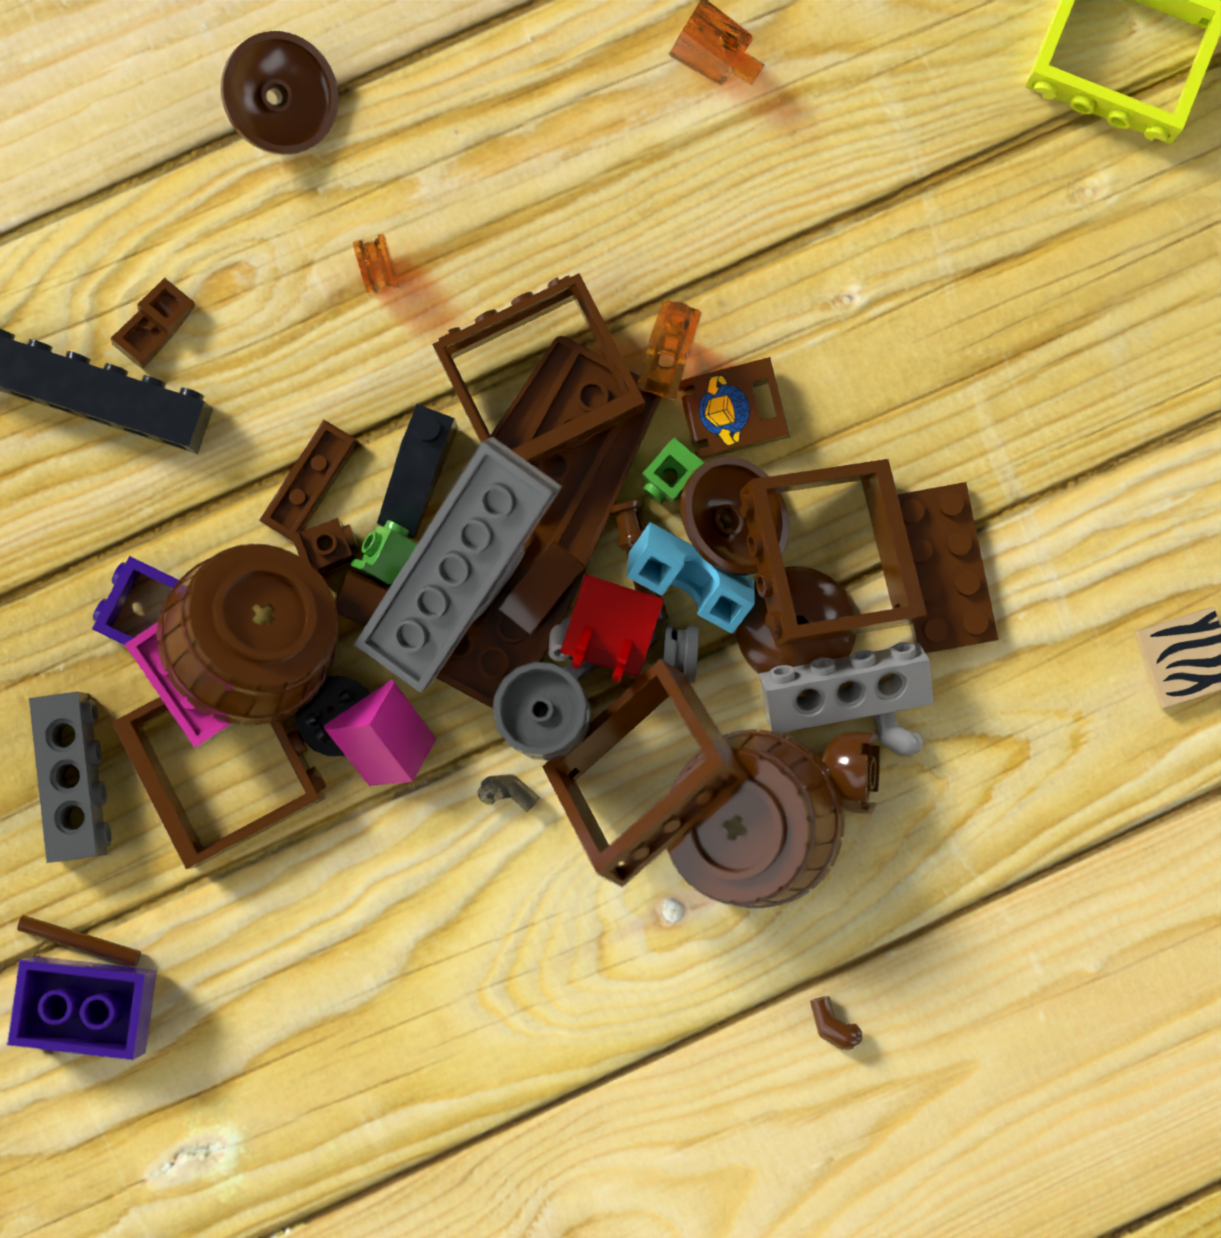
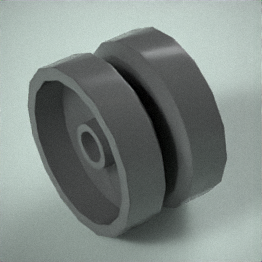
[493,662,591,761]

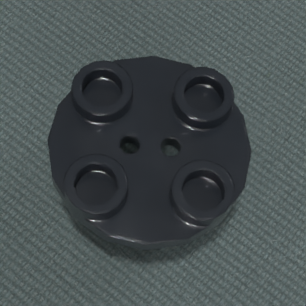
[296,676,371,757]

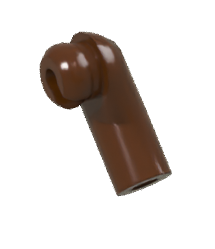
[810,996,863,1050]

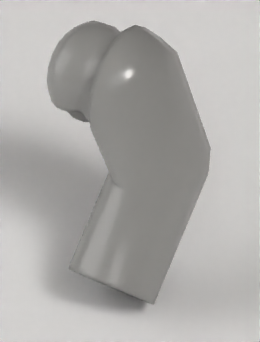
[875,711,923,757]

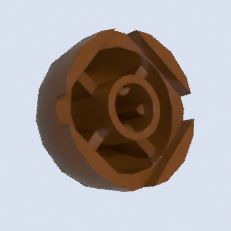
[820,731,880,814]

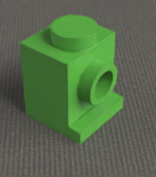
[642,437,704,505]
[349,520,417,586]

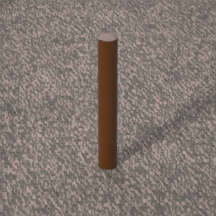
[17,915,141,967]

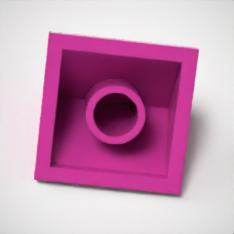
[324,679,436,786]

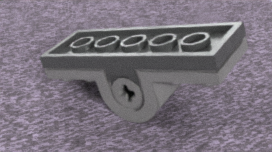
[354,437,562,693]

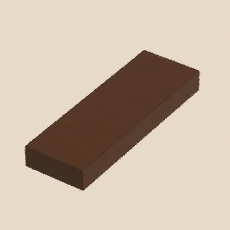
[259,420,359,542]

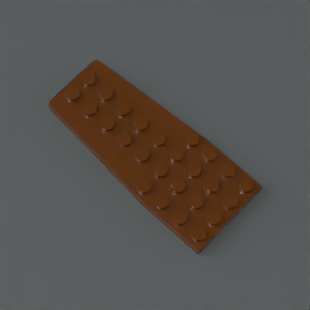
[436,336,662,709]

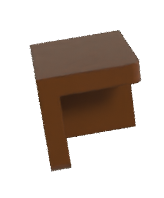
[335,568,391,626]

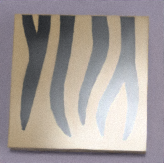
[1134,606,1221,709]

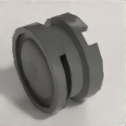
[663,624,699,683]

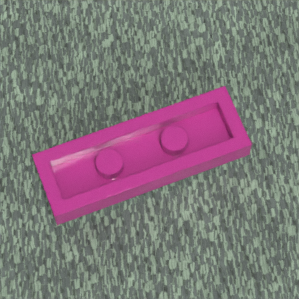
[125,622,232,748]

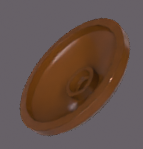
[221,31,339,155]
[681,456,789,576]
[735,566,856,674]

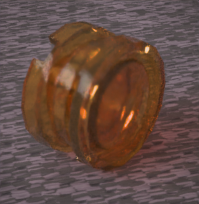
[353,233,400,296]

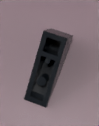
[377,404,458,538]

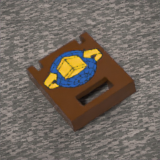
[677,357,790,460]

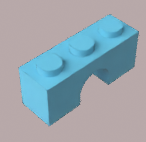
[626,522,755,634]

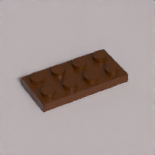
[897,482,999,654]

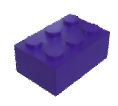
[7,956,157,1060]

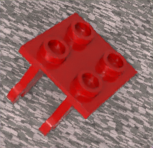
[560,574,664,682]

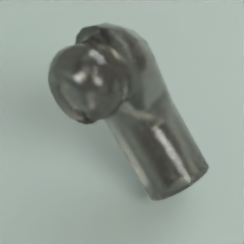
[477,774,541,813]

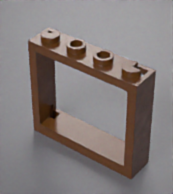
[432,273,645,466]
[739,459,927,648]
[542,659,748,887]
[112,697,326,869]

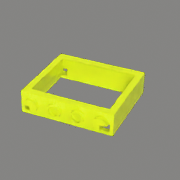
[1025,0,1221,144]

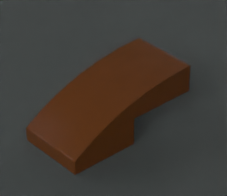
[111,278,195,369]
[499,541,586,634]

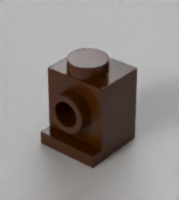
[291,518,359,574]

